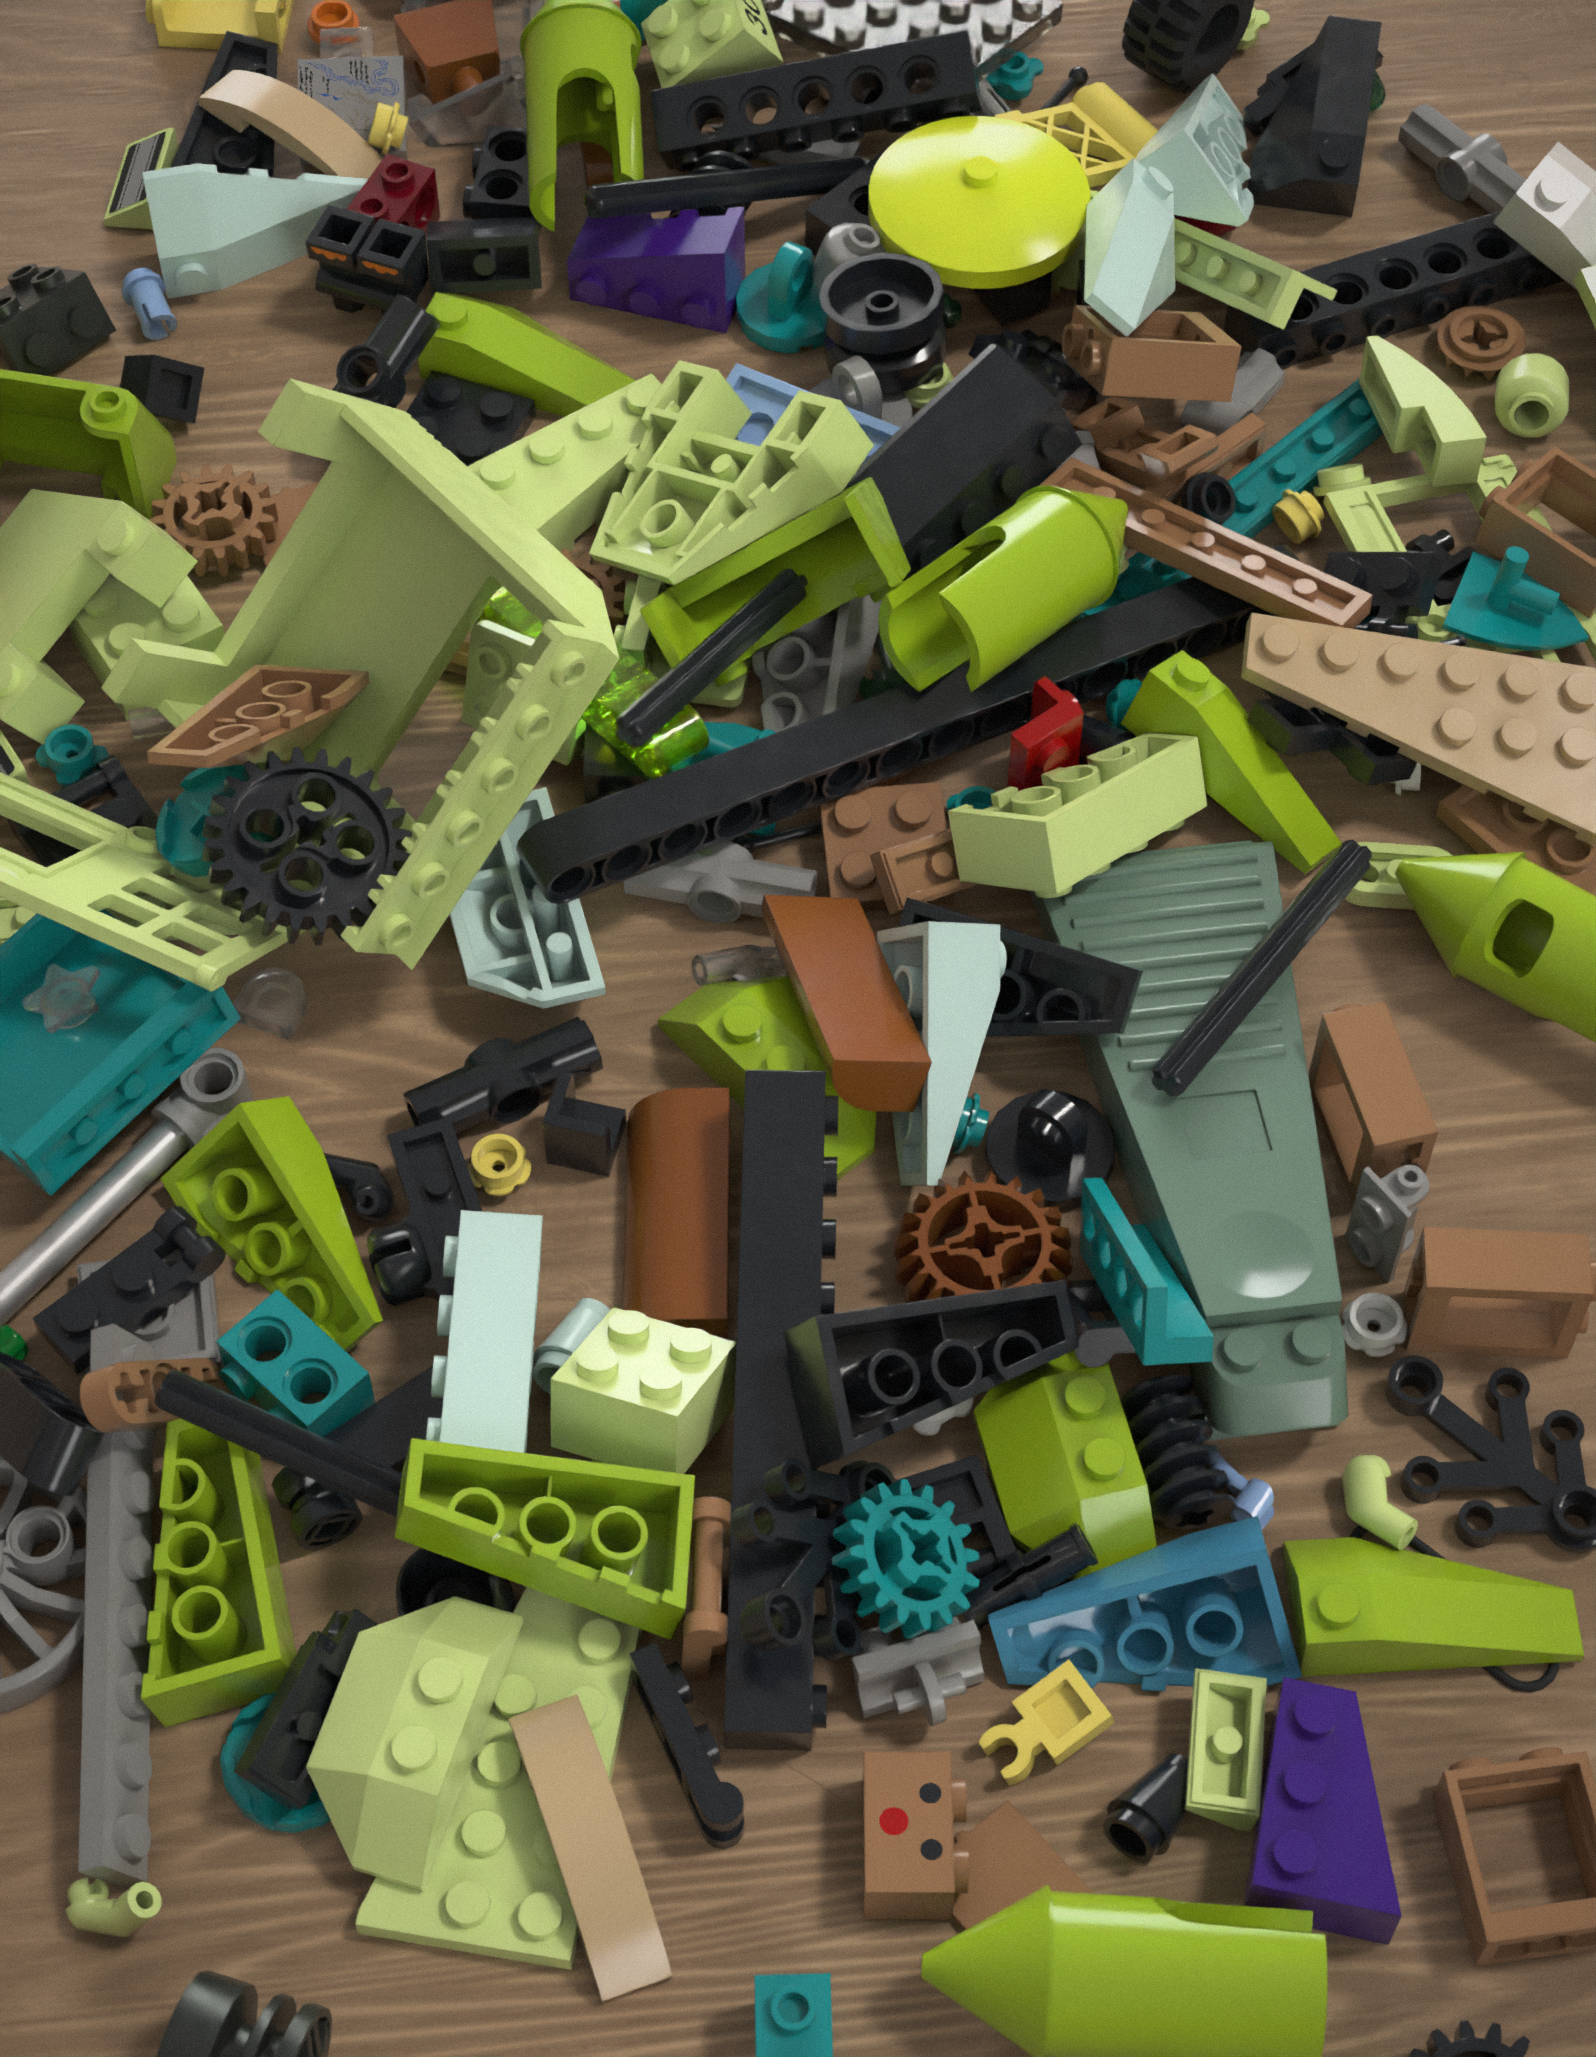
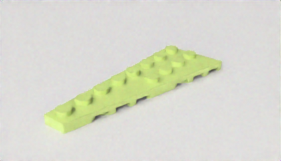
[355,1460,643,1970]

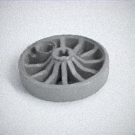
[0,1456,87,1713]

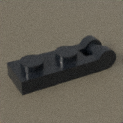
[33,1206,226,1375]
[629,1642,745,1849]

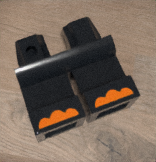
[305,205,429,317]

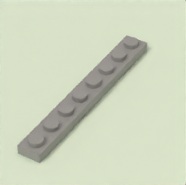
[78,1323,156,1888]

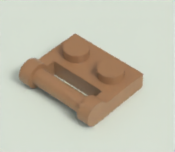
[680,1497,731,1681]

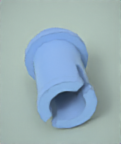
[121,268,177,340]

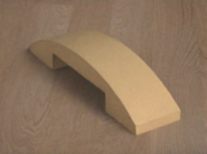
[199,70,383,179]
[508,1694,673,2003]

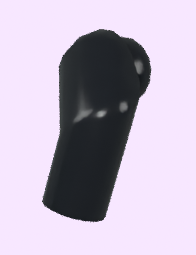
[324,1153,394,1223]

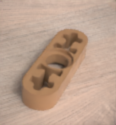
[80,1358,229,1433]

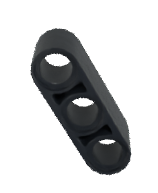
[0,1352,105,1496]

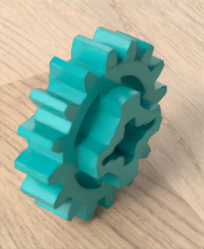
[832,1479,980,1639]

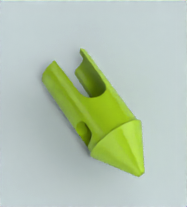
[520,0,644,232]
[878,485,1128,692]
[1395,852,1596,1043]
[921,1885,1328,2057]

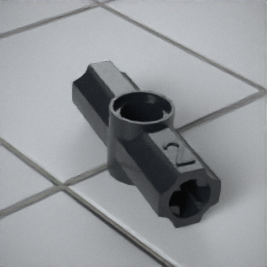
[333,294,441,408]
[403,1017,603,1134]

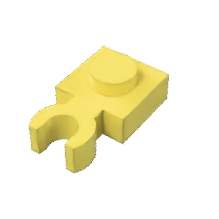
[978,1660,1115,1786]

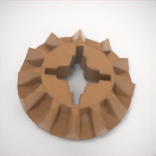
[1436,306,1526,380]

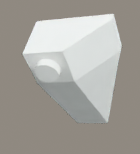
[1493,142,1596,290]

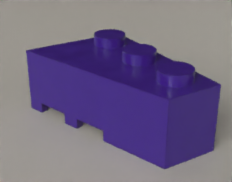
[567,207,745,333]
[1243,1677,1402,1945]

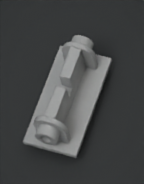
[1345,1165,1429,1283]

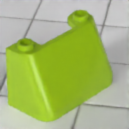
[0,369,177,520]

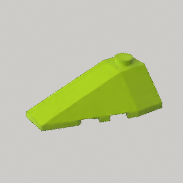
[418,292,637,417]
[1121,650,1342,875]
[160,1096,383,1352]
[1282,1537,1584,1677]

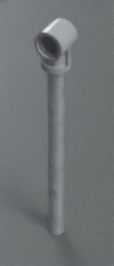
[0,1048,254,1326]

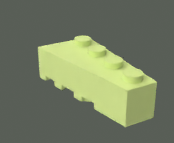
[467,373,662,553]
[948,732,1207,898]

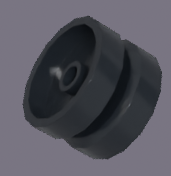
[819,252,947,394]

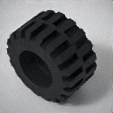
[1122,0,1255,94]

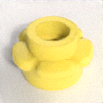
[368,102,408,155]
[1272,489,1325,544]
[467,1134,531,1196]

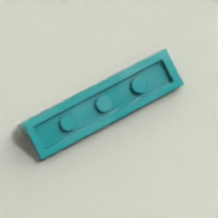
[1079,1177,1214,1365]

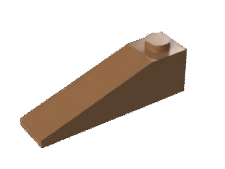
[147,664,370,768]

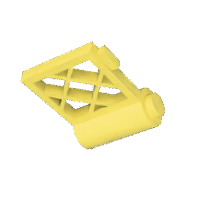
[994,82,1158,188]

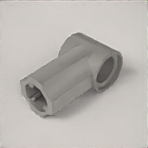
[1180,348,1285,437]

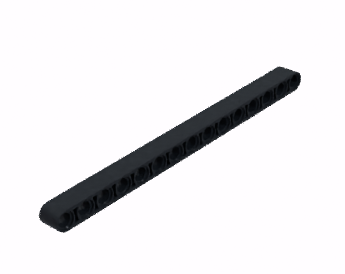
[516,544,1301,904]

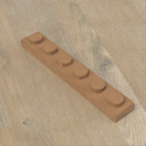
[1039,457,1373,629]

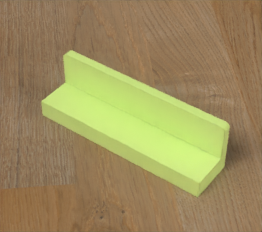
[1174,218,1338,330]

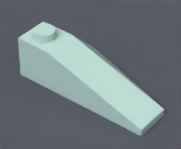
[1135,74,1254,227]
[1084,158,1175,337]
[142,163,368,299]
[877,921,1007,1186]

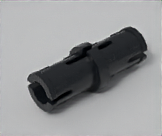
[963,1523,1099,1631]

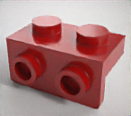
[1007,676,1084,791]

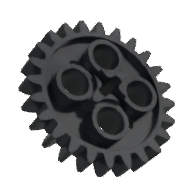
[201,747,412,946]

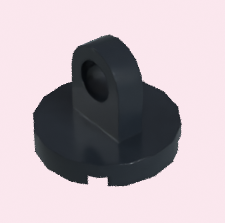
[986,1089,1115,1210]

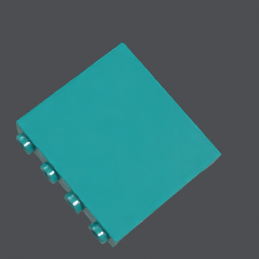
[0,909,241,1196]

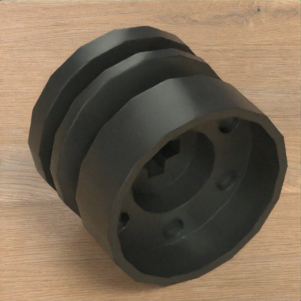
[157,1970,332,2057]

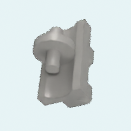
[851,1616,985,1726]

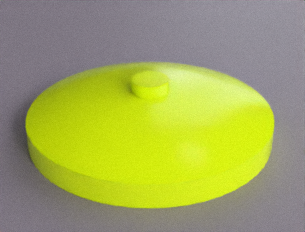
[868,116,1090,289]

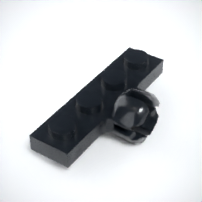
[367,1116,482,1306]

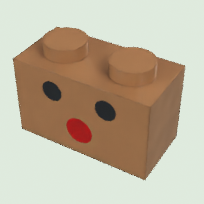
[862,1751,969,1920]

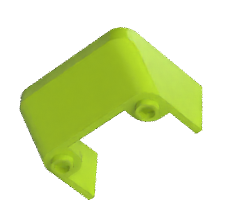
[639,477,911,687]

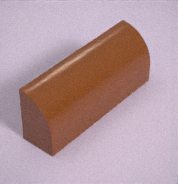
[762,895,932,1112]
[622,1088,730,1340]

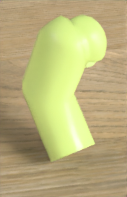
[1342,1455,1418,1550]
[65,1878,162,1937]

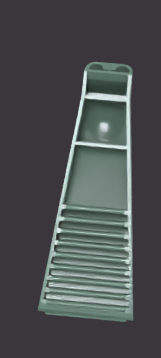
[1029,840,1349,1441]

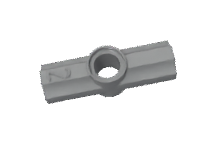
[1398,103,1527,213]
[624,841,817,923]

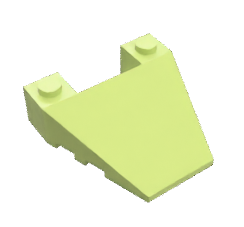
[589,360,874,585]
[0,489,198,745]

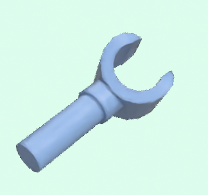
[1210,1457,1274,1530]

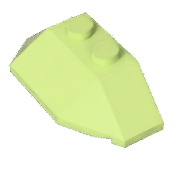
[306,1596,524,1891]

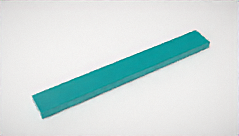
[1071,379,1383,622]

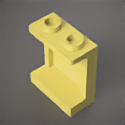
[146,0,294,54]

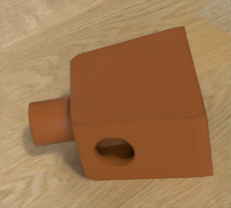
[393,0,503,113]

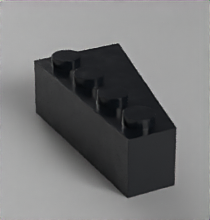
[783,1280,1080,1470]

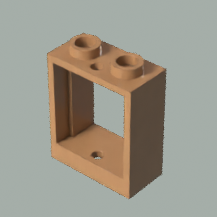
[1062,305,1241,402]
[1474,446,1596,618]
[1308,1001,1438,1205]
[1403,1227,1596,1358]
[1432,1747,1596,1967]

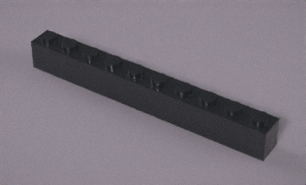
[724,1070,839,1751]

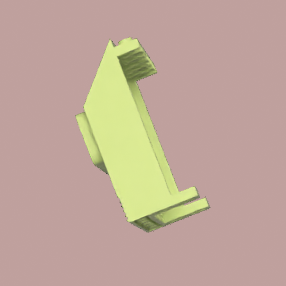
[101,378,620,970]

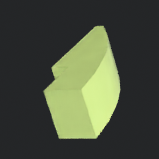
[1359,336,1487,488]

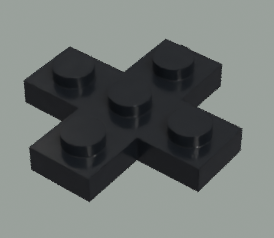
[1247,687,1417,785]

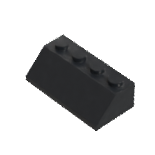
[844,344,1082,581]

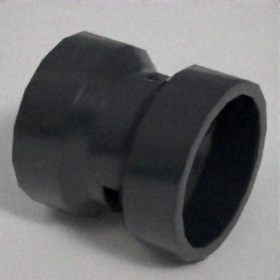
[271,1467,363,1550]

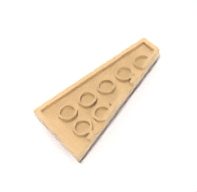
[1241,613,1596,847]

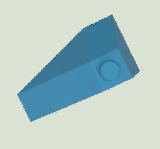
[988,1516,1302,1691]

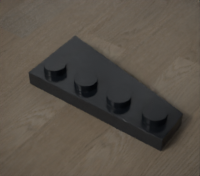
[171,31,278,178]

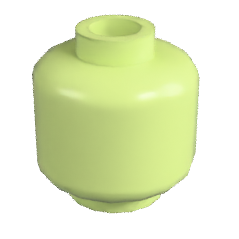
[1495,353,1569,438]

